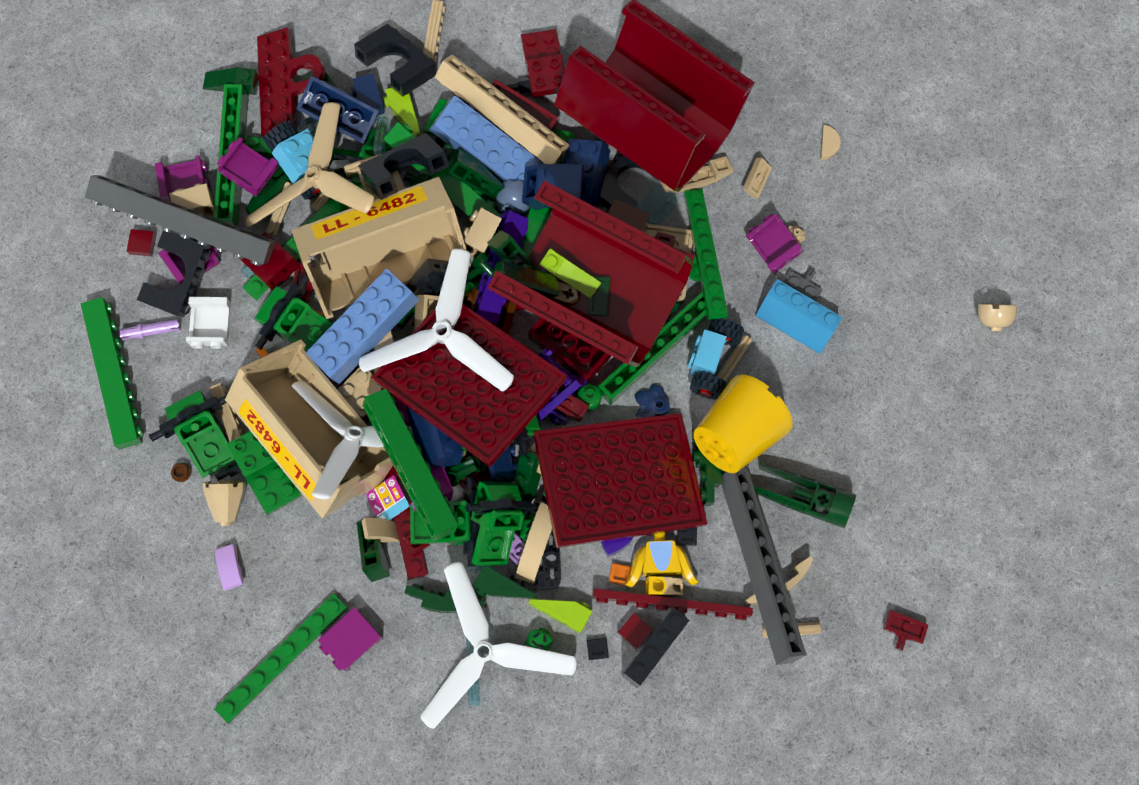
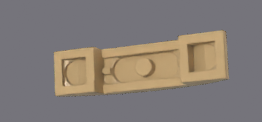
[659,156,733,193]
[515,502,552,584]
[744,556,813,605]

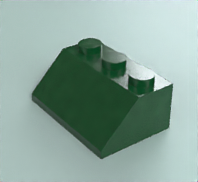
[492,259,559,299]

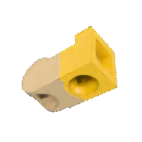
[645,576,683,596]

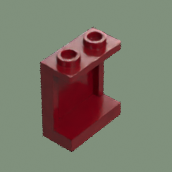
[240,232,300,291]

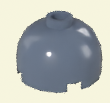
[495,179,530,215]

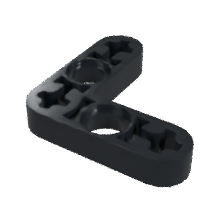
[505,532,561,590]

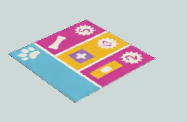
[366,475,410,520]

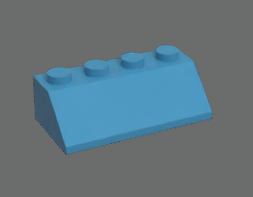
[755,279,843,354]

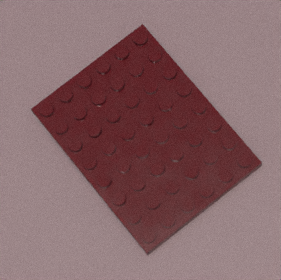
[371,304,568,467]
[533,413,708,548]

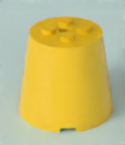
[694,375,793,473]

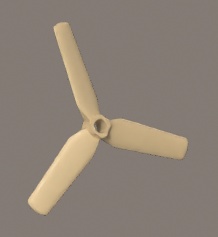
[245,102,374,227]

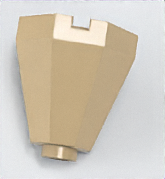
[203,480,246,526]

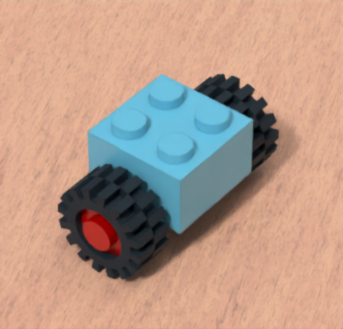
[263,120,321,200]
[688,318,744,400]

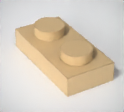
[743,157,772,199]

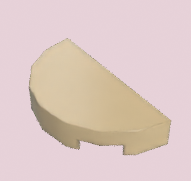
[820,125,841,160]

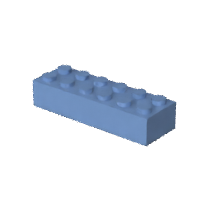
[429,95,544,183]
[306,268,420,384]

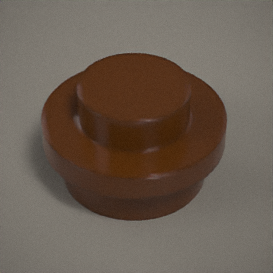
[171,463,191,482]

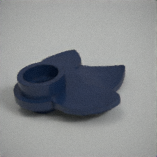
[634,384,670,418]

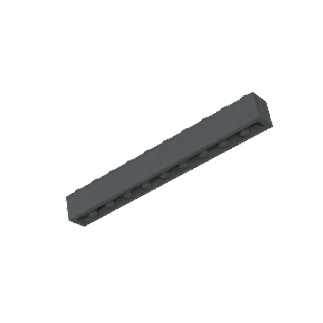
[85,175,276,266]
[721,467,807,665]

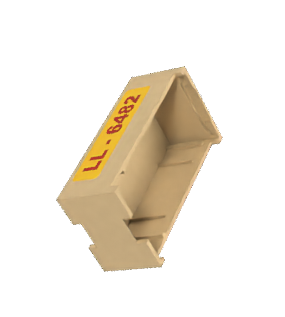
[292,177,471,319]
[225,340,393,519]

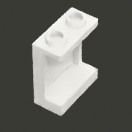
[186,297,231,349]

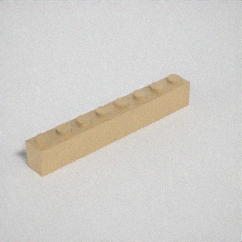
[435,54,570,164]

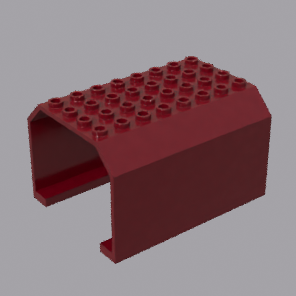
[554,0,755,192]
[487,181,694,367]

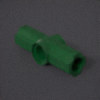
[444,455,482,487]

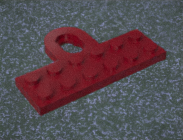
[257,27,325,137]

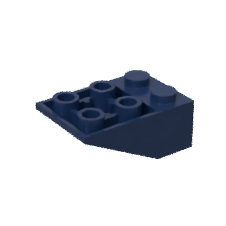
[522,164,584,210]

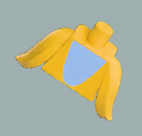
[625,532,699,587]

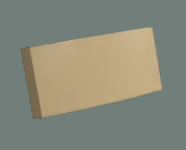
[362,518,399,542]

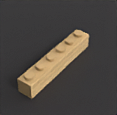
[423,0,446,63]
[209,383,244,442]

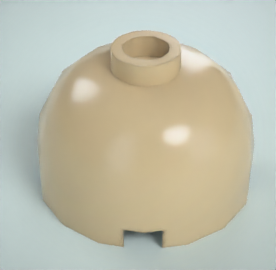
[978,304,1017,331]

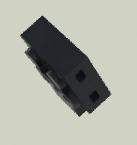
[409,258,468,296]

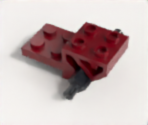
[507,29,565,97]

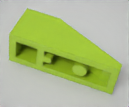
[383,88,421,138]
[539,248,601,299]
[528,599,593,634]

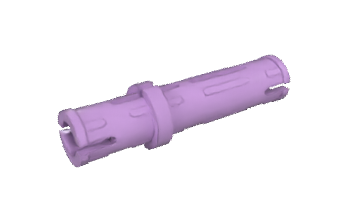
[120,318,180,341]

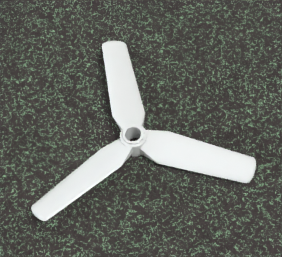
[359,249,514,391]
[292,381,414,499]
[420,562,577,729]

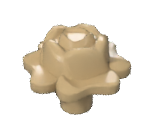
[788,225,806,245]

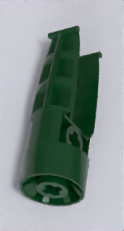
[754,462,856,529]

